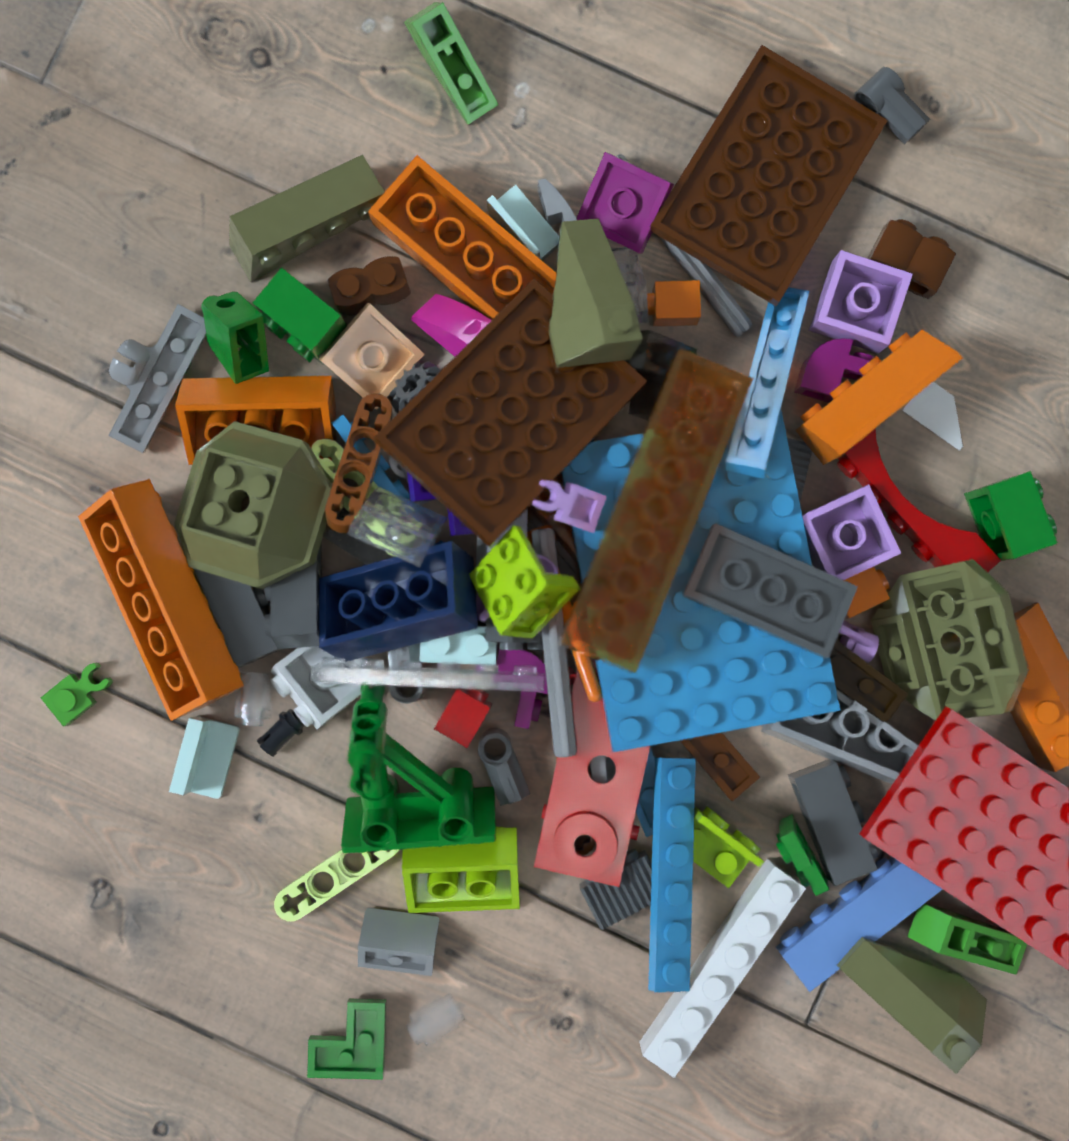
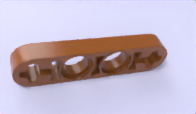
[325,393,392,533]

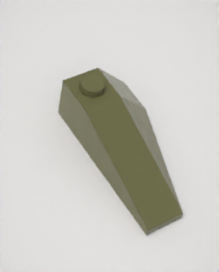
[549,218,643,368]

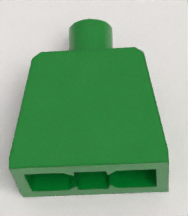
[201,291,269,384]

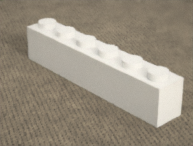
[639,859,806,1077]

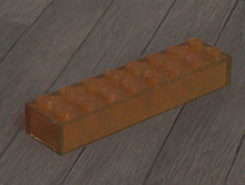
[557,348,753,674]

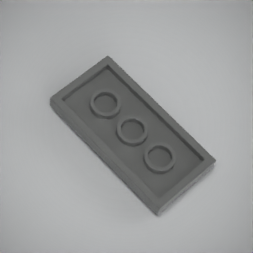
[682,523,858,659]

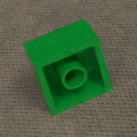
[252,267,347,365]
[964,471,1058,561]

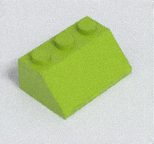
[402,826,520,913]

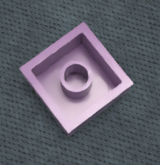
[809,250,913,354]
[802,485,901,580]

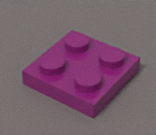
[577,152,674,254]

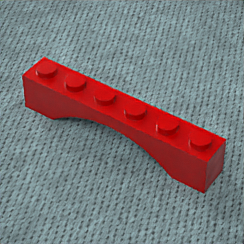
[837,428,1001,573]

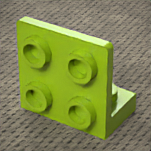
[470,525,580,638]
[693,806,765,888]

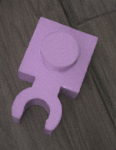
[532,480,607,533]

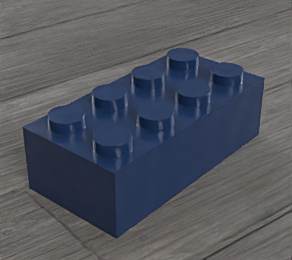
[319,541,478,662]

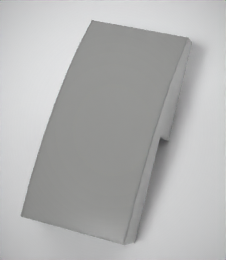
[538,179,577,226]

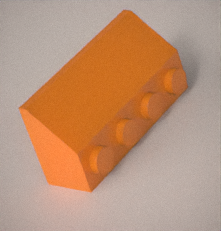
[795,330,963,465]
[175,376,336,465]
[1010,602,1069,772]

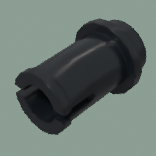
[257,709,305,757]

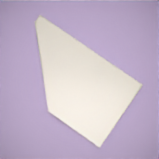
[903,382,963,451]

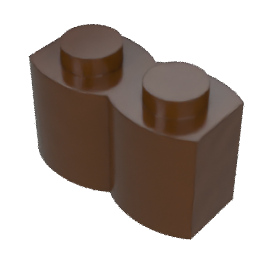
[867,219,956,299]
[328,256,411,316]

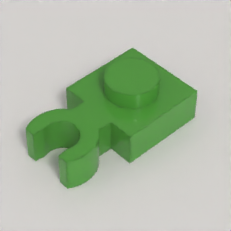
[40,663,113,727]

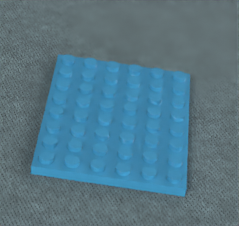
[561,410,840,752]

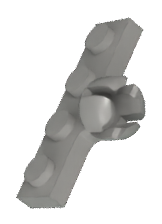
[108,304,206,453]

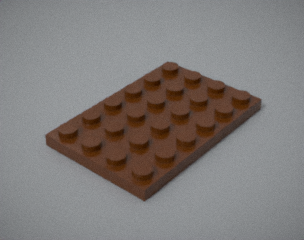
[650,45,888,306]
[374,278,647,548]

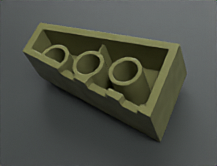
[229,155,384,282]

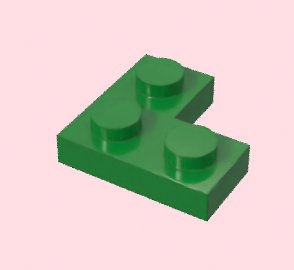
[776,814,829,896]
[307,998,387,1080]

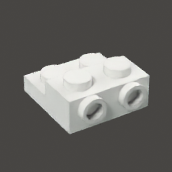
[270,646,380,730]

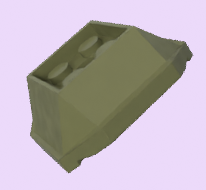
[174,421,332,589]
[871,559,1029,720]

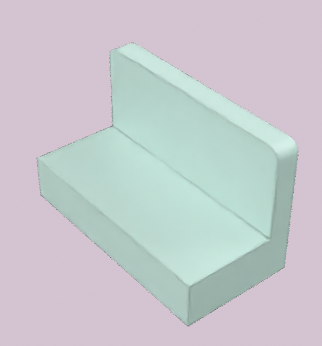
[487,185,560,261]
[169,716,240,799]

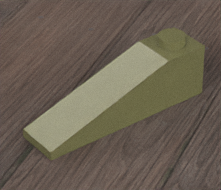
[837,937,987,1074]

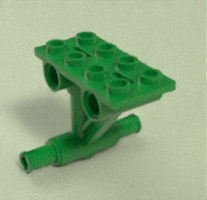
[341,679,496,853]

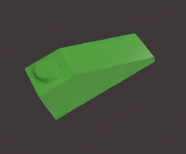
[404,2,499,124]
[907,903,1027,975]

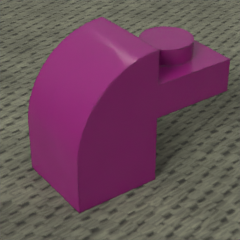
[794,338,874,403]
[492,648,548,729]

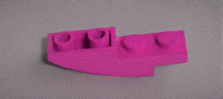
[411,294,491,357]

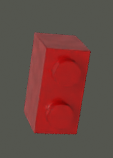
[434,683,493,748]

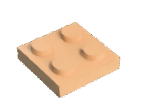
[319,303,424,410]

